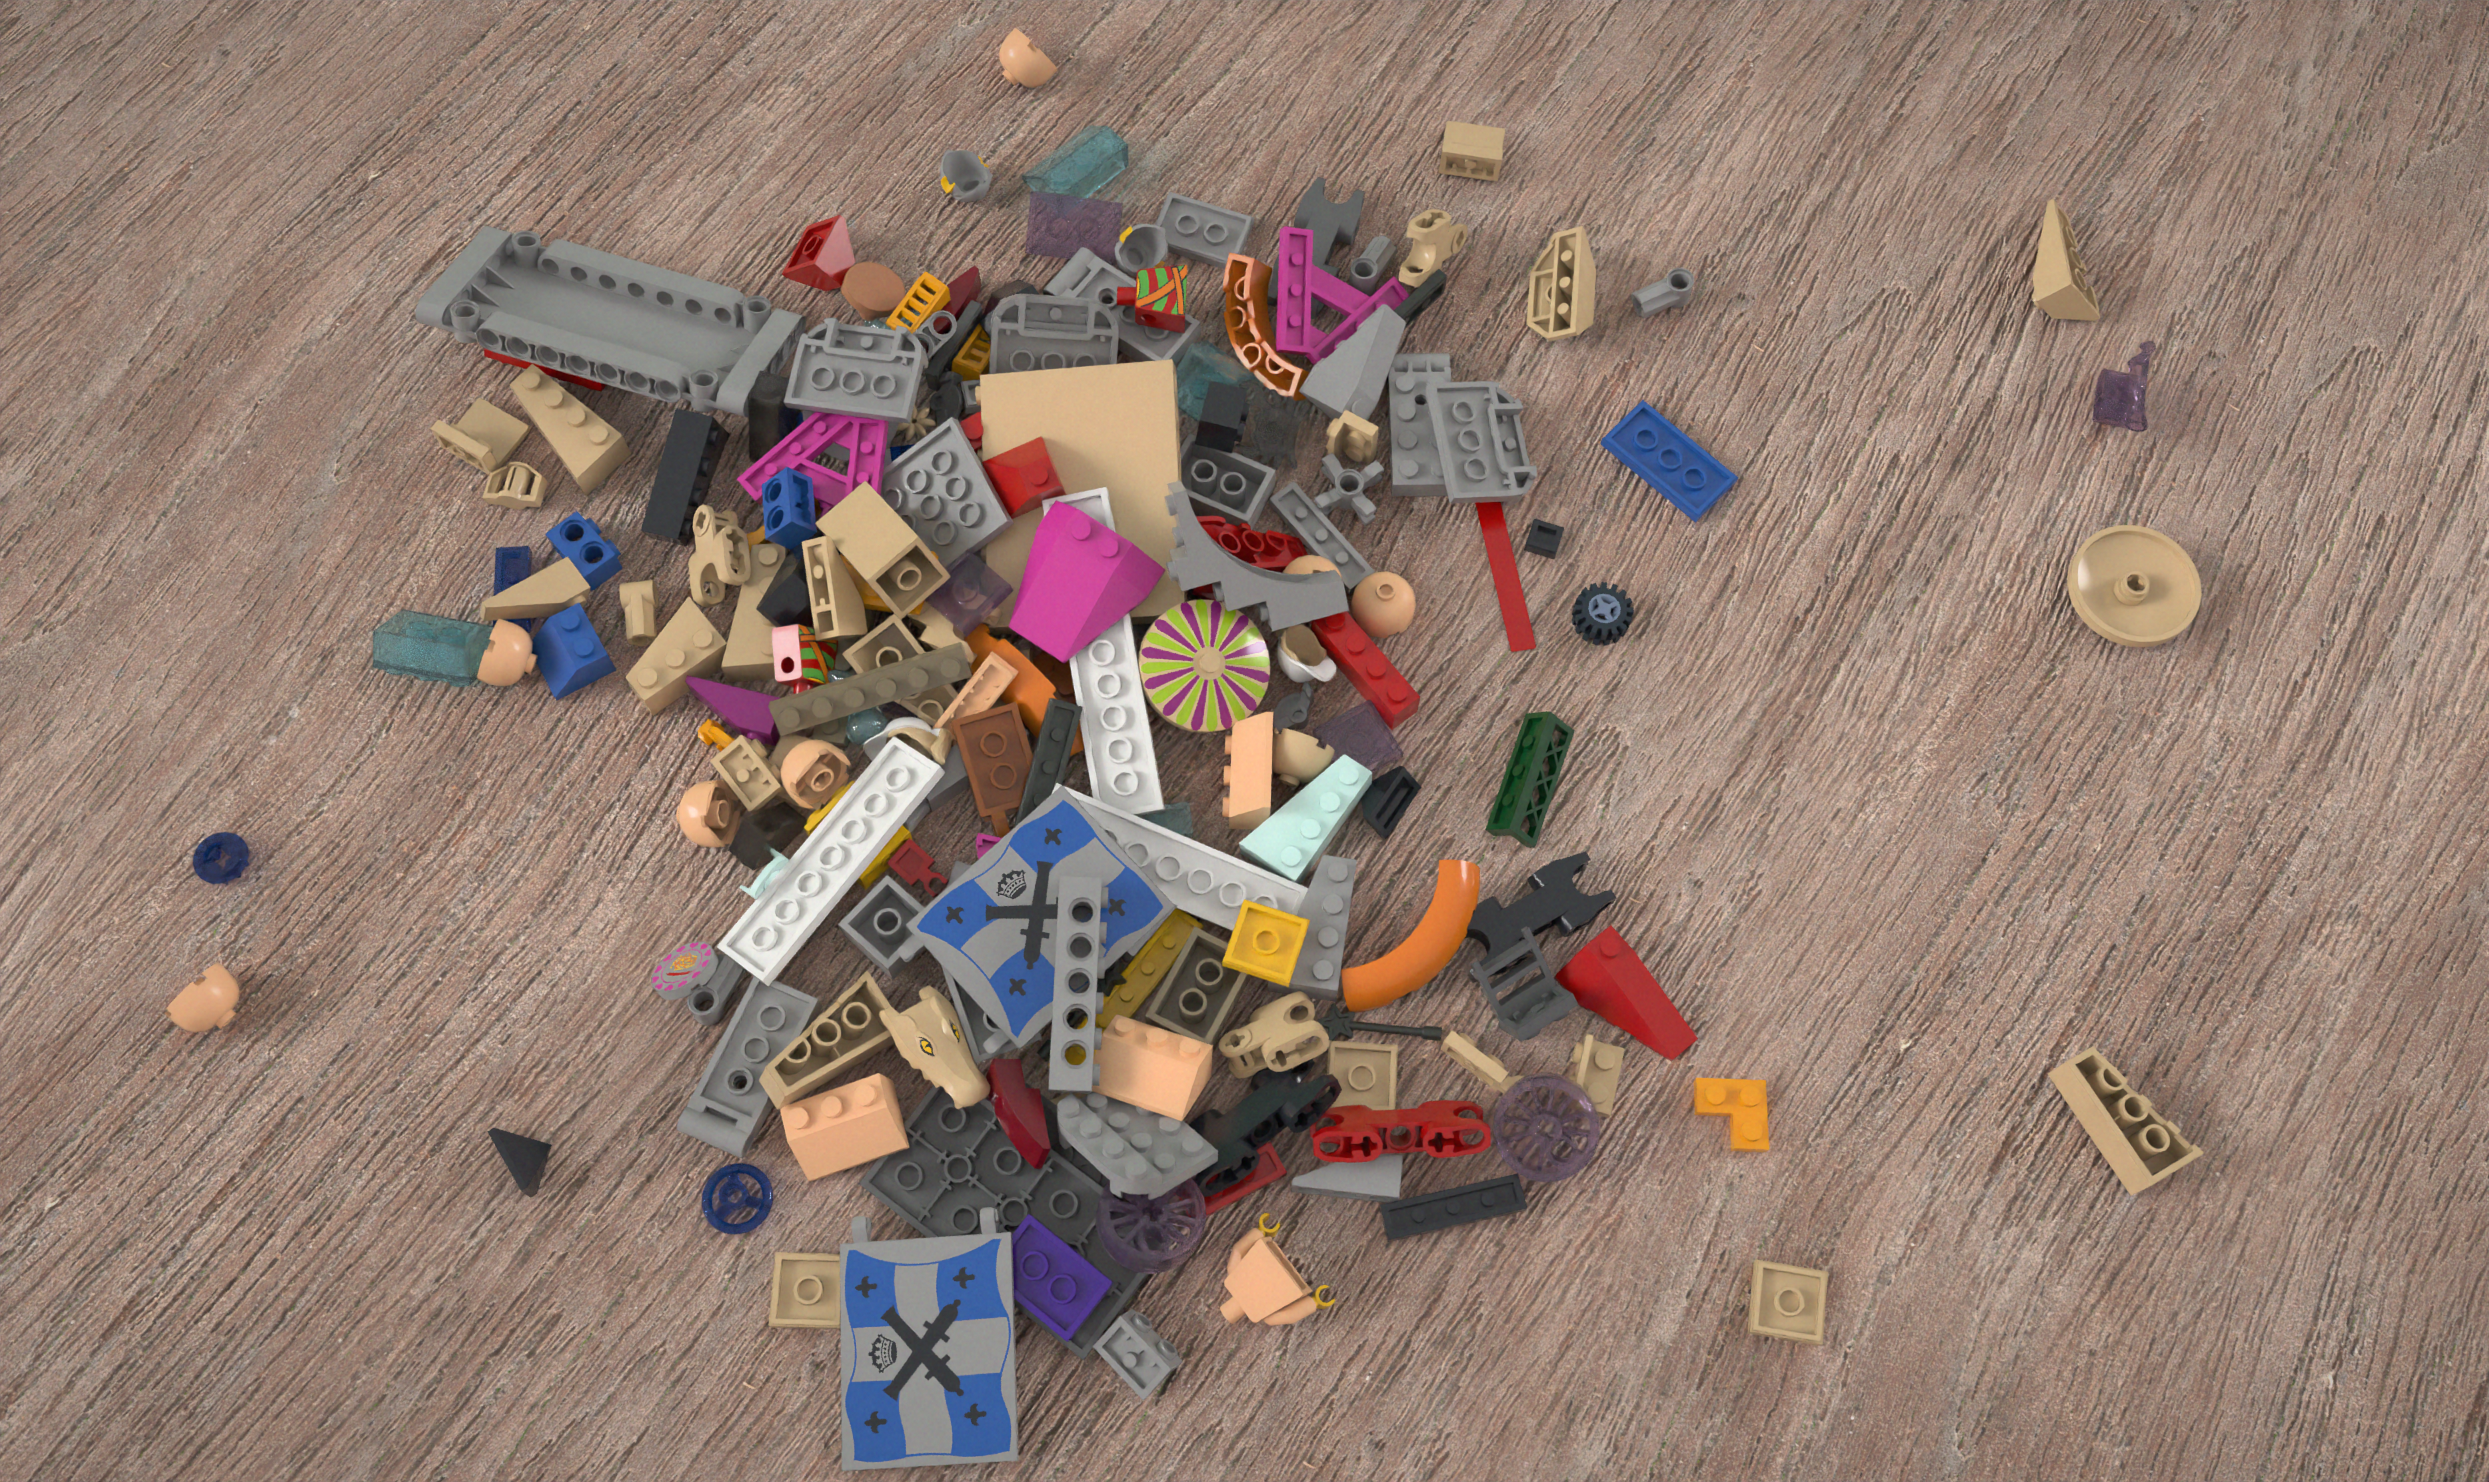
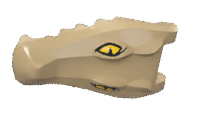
[879,986,991,1109]

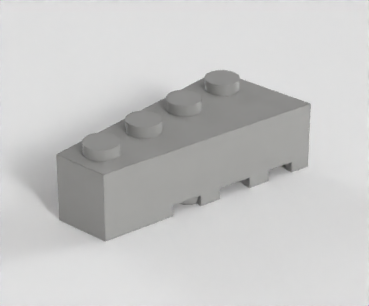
[1268,855,1357,1002]

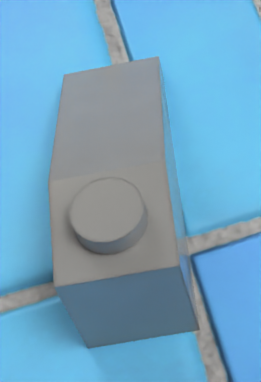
[1291,1153,1403,1203]

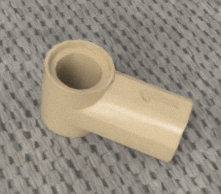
[619,580,659,647]

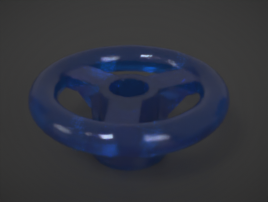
[702,1163,773,1235]

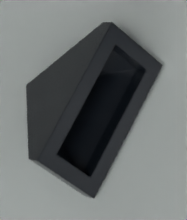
[1361,766,1421,839]
[487,1128,552,1198]

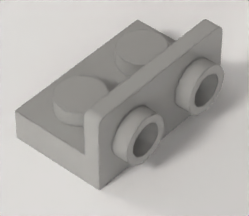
[1093,1309,1183,1400]

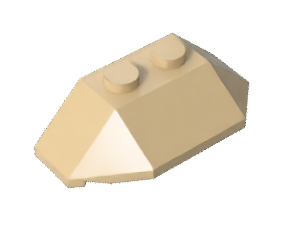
[1526,226,1596,341]

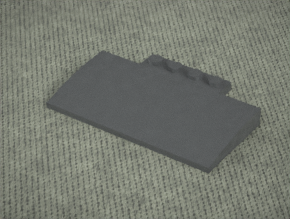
[859,1082,1174,1360]

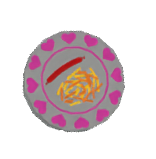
[651,941,719,1000]

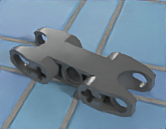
[1267,177,1365,320]

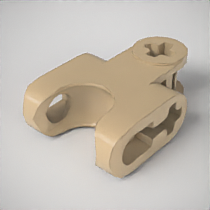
[1398,209,1468,288]
[688,505,751,608]
[906,584,1003,666]
[1219,991,1329,1078]

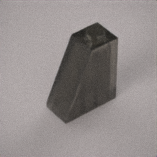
[748,370,801,463]

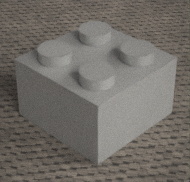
[838,875,925,980]

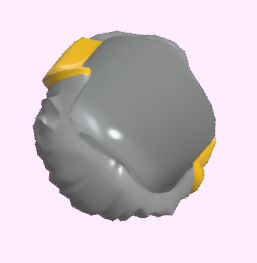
[940,150,992,203]
[1114,224,1169,276]

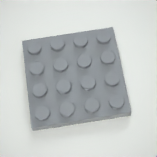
[881,417,1014,572]

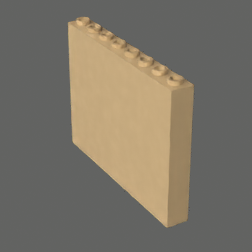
[975,359,1188,635]

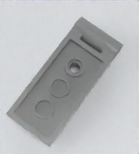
[1042,247,1201,365]
[1386,353,1451,496]
[677,976,823,1158]

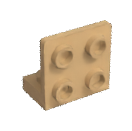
[1439,121,1505,182]
[430,398,530,475]

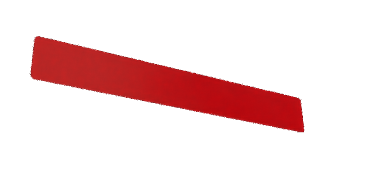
[1475,502,1536,652]

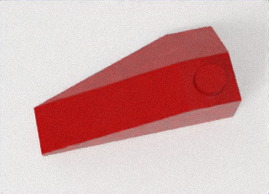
[1196,516,1308,593]
[1554,925,1698,1062]

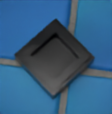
[1524,519,1564,560]

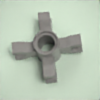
[1314,453,1384,526]

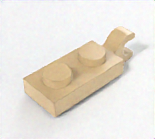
[1441,1030,1532,1105]

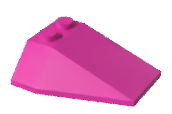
[1009,500,1166,663]

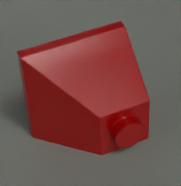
[782,215,855,291]
[982,436,1067,519]

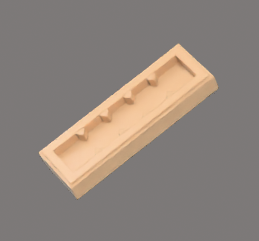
[932,651,1018,746]

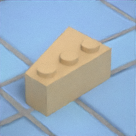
[625,597,727,716]

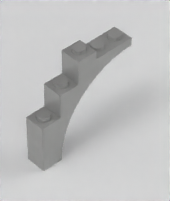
[1164,481,1349,631]

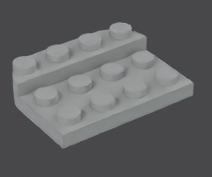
[989,294,1119,374]
[784,318,928,424]
[1426,381,1537,507]
[1057,1092,1218,1200]

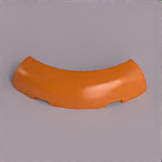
[1223,252,1310,401]
[964,623,1084,757]
[1341,859,1480,1013]

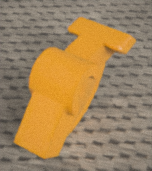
[698,719,735,752]

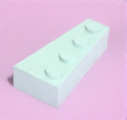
[1239,754,1372,885]

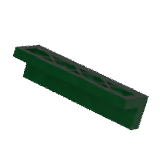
[1485,711,1575,848]

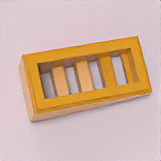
[886,271,951,334]
[952,323,991,381]

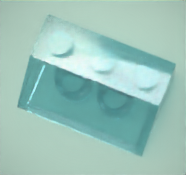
[1022,125,1129,217]
[373,609,494,687]

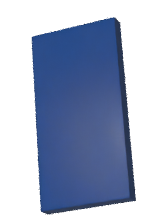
[1600,400,1738,523]

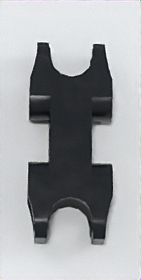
[1464,851,1616,983]
[1189,1059,1342,1197]

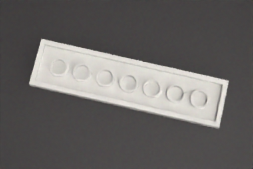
[717,736,945,986]
[1052,783,1308,932]

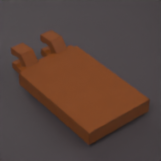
[950,702,1033,838]

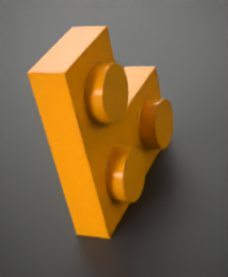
[1694,1078,1769,1152]

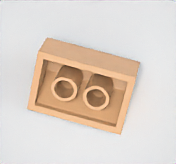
[1222,712,1273,830]
[1092,1014,1213,1121]
[780,1073,910,1182]

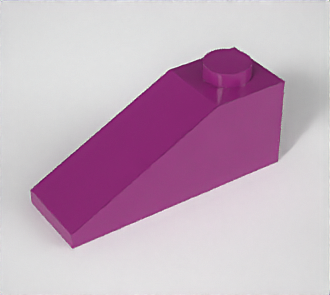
[685,675,780,746]

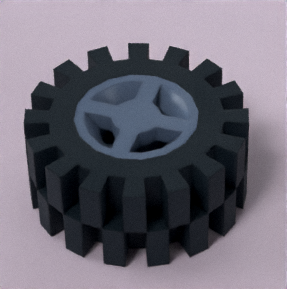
[1572,582,1634,646]

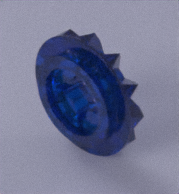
[193,832,251,885]

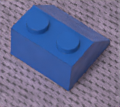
[532,603,616,700]

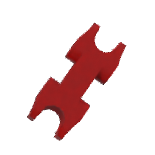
[1309,1100,1491,1163]

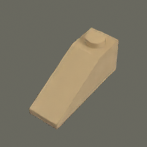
[802,536,868,641]
[480,556,590,621]

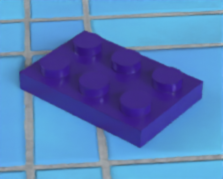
[1012,1214,1115,1342]

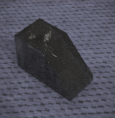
[728,801,807,871]

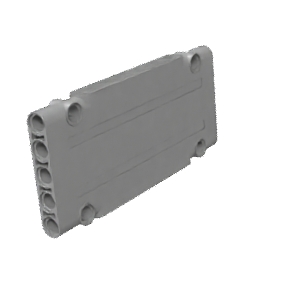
[415,226,806,417]

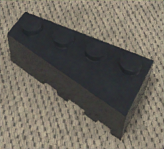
[641,408,729,547]

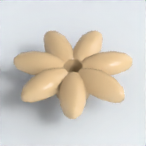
[897,405,935,440]

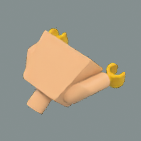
[1220,1213,1335,1326]

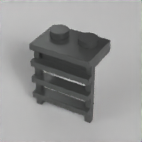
[1469,926,1578,1042]

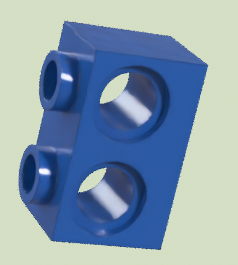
[762,467,817,550]
[545,511,623,592]

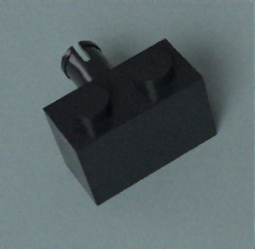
[1195,381,1250,453]

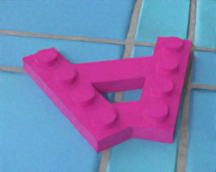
[1276,226,1410,365]
[737,411,889,507]

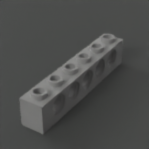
[1048,875,1108,1094]

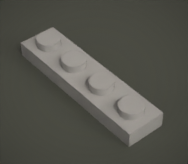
[1269,481,1375,595]

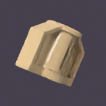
[483,461,548,510]

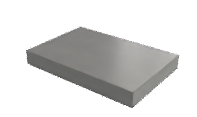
[1155,192,1254,269]

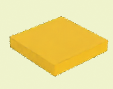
[1222,899,1310,987]

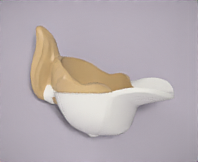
[1275,624,1336,683]
[863,717,953,765]

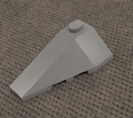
[1299,304,1406,420]

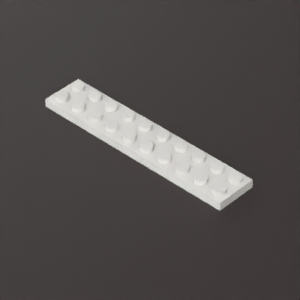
[1042,487,1165,816]

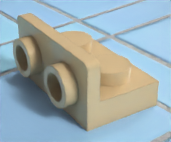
[1326,409,1379,464]
[710,735,787,814]
[1564,1034,1625,1118]

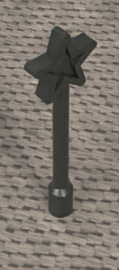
[1036,959,1127,1062]
[1317,1004,1442,1041]

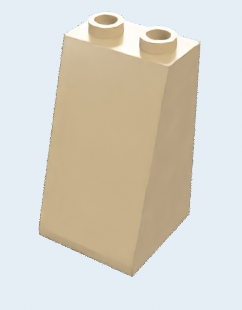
[815,480,951,620]

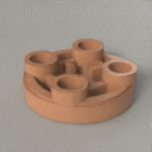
[841,262,905,321]

